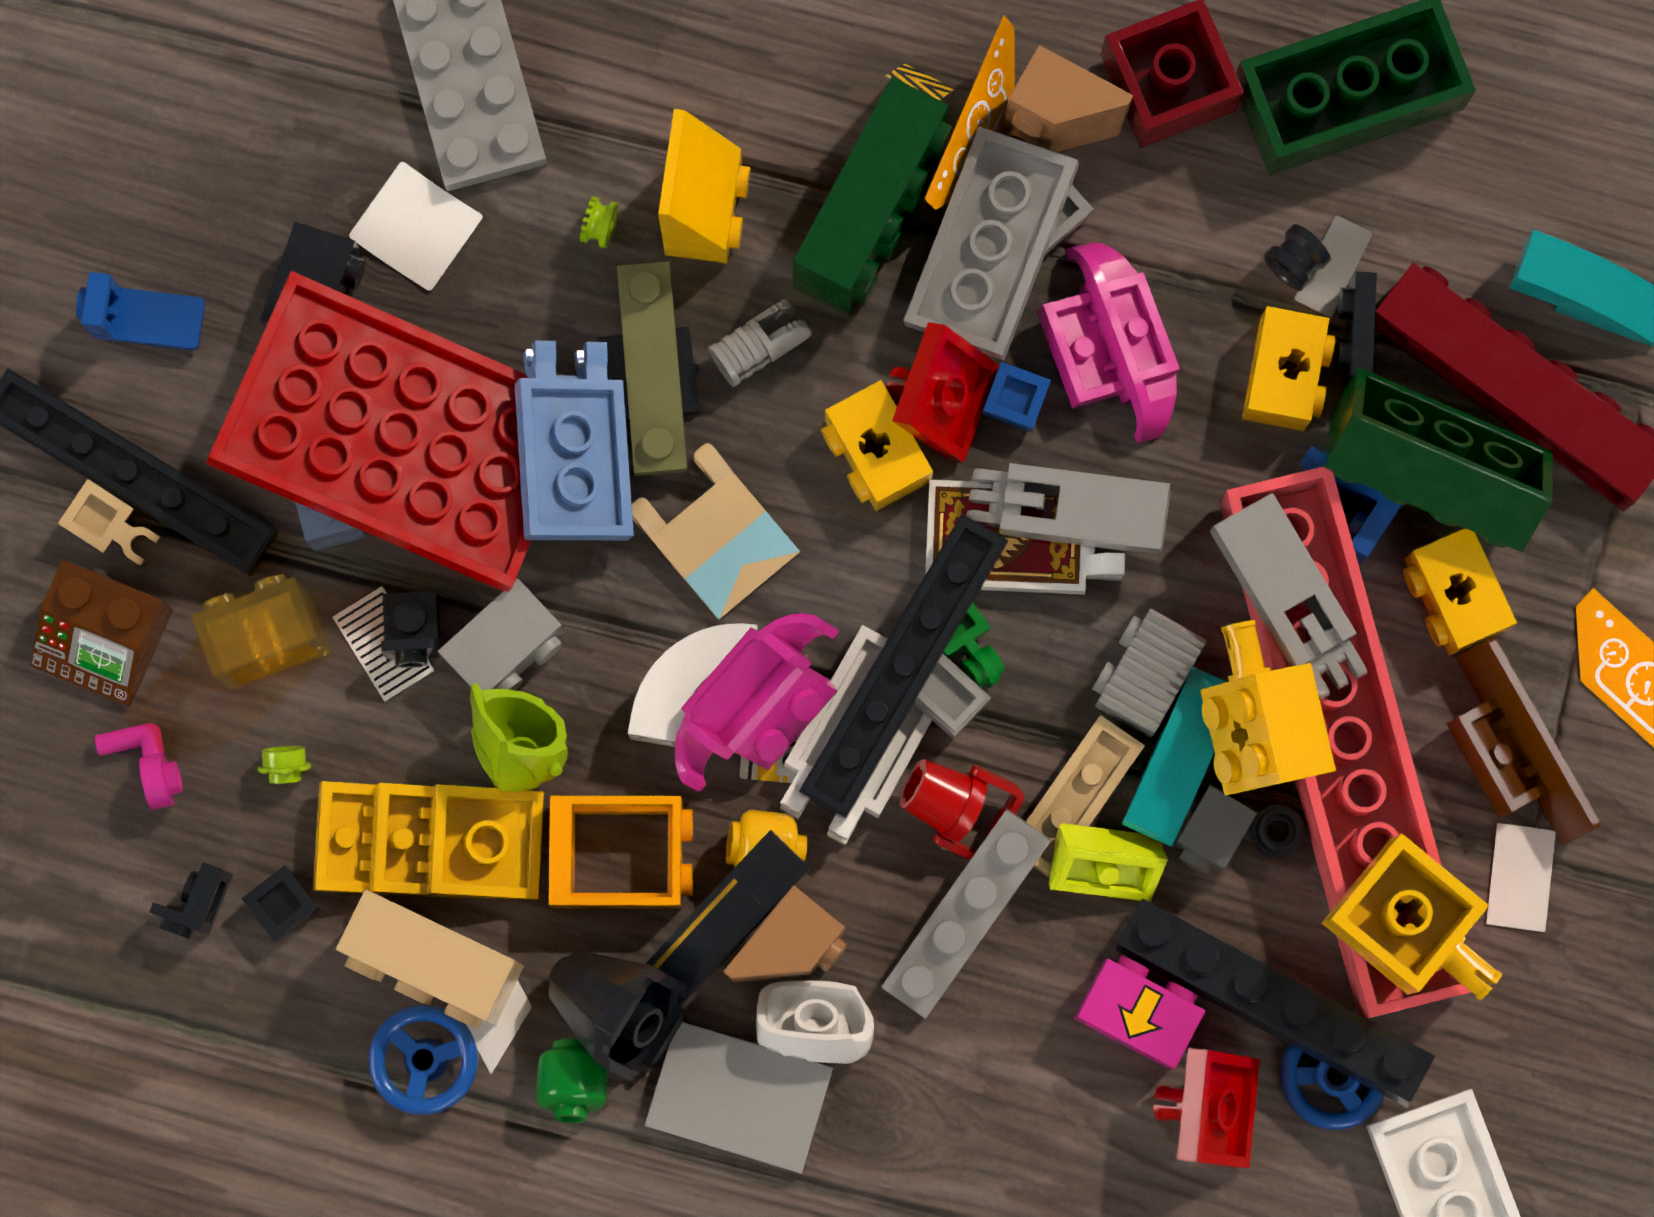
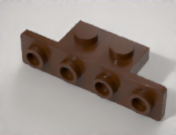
[1446,637,1601,844]

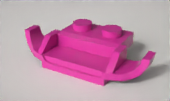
[1036,242,1180,444]
[675,613,840,792]

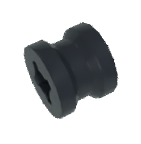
[1264,224,1331,291]

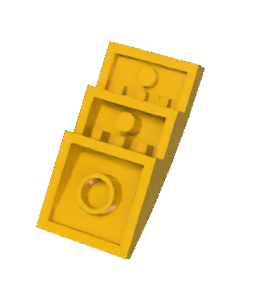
[313,781,544,900]

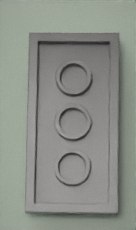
[393,0,547,192]
[904,127,1079,360]

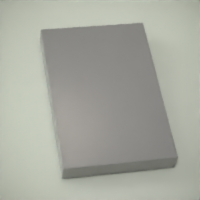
[645,1022,833,1174]

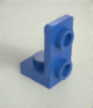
[1299,446,1402,565]

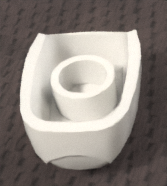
[756,981,874,1064]

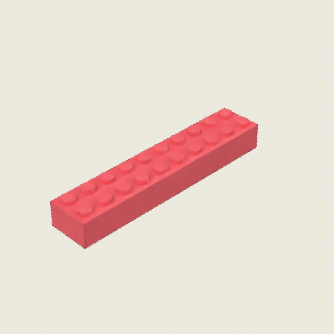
[1219,466,1471,1019]

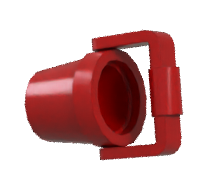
[899,759,1024,860]

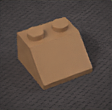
[1003,45,1133,152]
[723,885,847,983]

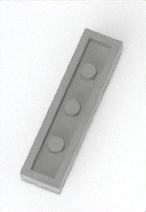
[881,809,1051,1019]

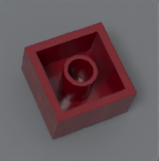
[1100,0,1244,148]

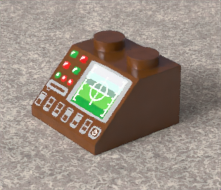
[30,559,173,707]

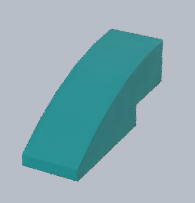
[1509,230,1654,347]
[1122,666,1226,847]

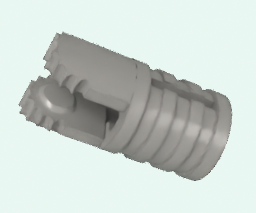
[708,299,812,387]

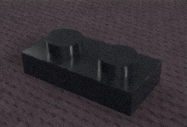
[1335,271,1377,387]

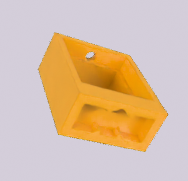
[549,796,693,909]

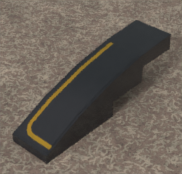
[646,830,811,1007]

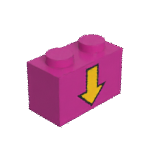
[1074,955,1206,1070]

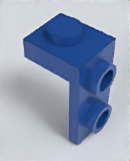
[76,272,206,351]

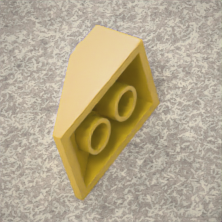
[658,109,751,264]

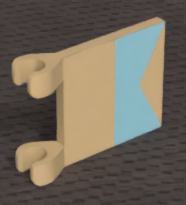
[632,443,800,620]

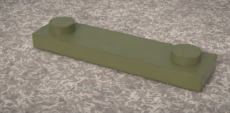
[617,261,688,476]

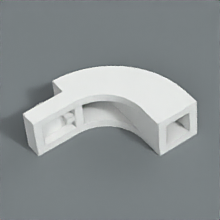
[628,623,807,747]

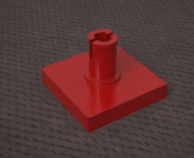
[886,322,999,463]
[1153,1048,1260,1169]

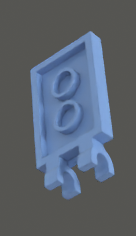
[514,340,634,540]

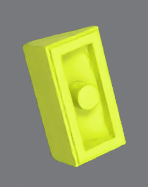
[1048,823,1168,902]

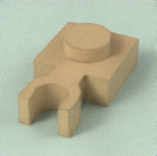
[58,479,161,566]

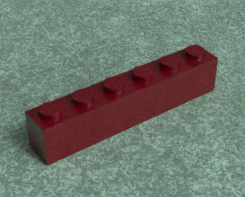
[1375,262,1654,512]

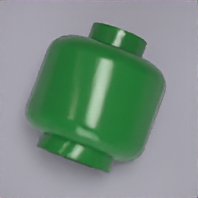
[536,1039,608,1123]

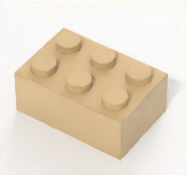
[335,889,524,1029]

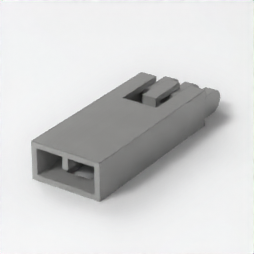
[966,463,1171,556]
[1210,493,1367,700]

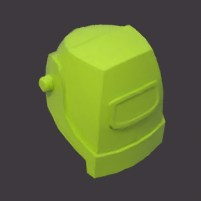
[470,683,568,792]

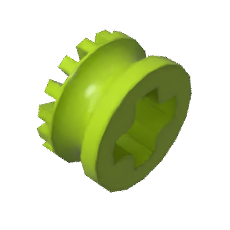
[580,196,619,249]

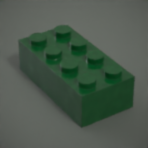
[1236,0,1476,176]
[793,77,953,316]
[1324,367,1553,553]

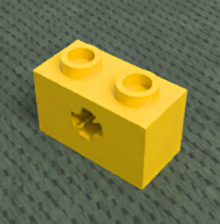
[1242,306,1335,431]
[821,380,933,512]
[1403,528,1517,656]

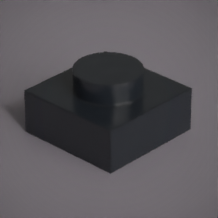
[241,865,320,942]

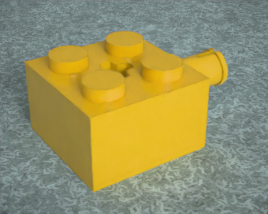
[1200,620,1336,796]
[1322,833,1502,1001]

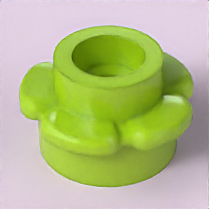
[257,746,311,784]

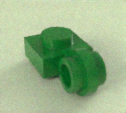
[944,603,1005,688]

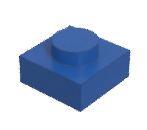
[982,362,1051,433]

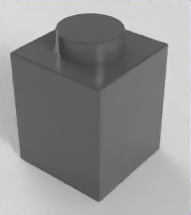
[1172,785,1257,875]

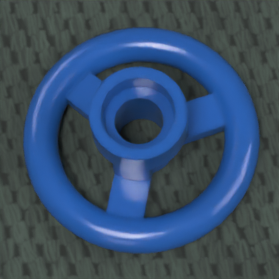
[368,1005,478,1115]
[1280,1044,1385,1130]

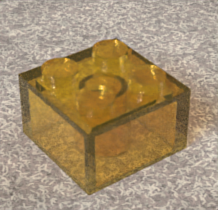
[191,574,332,691]

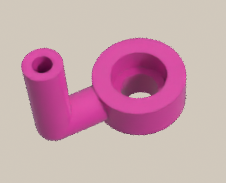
[95,723,183,810]

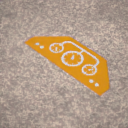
[924,15,1015,210]
[1576,588,1654,748]

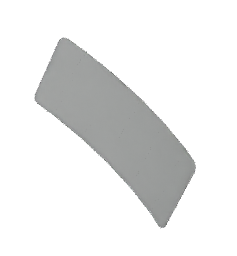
[1294,216,1372,317]

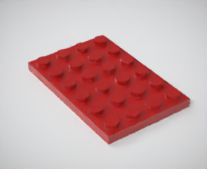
[206,271,531,592]

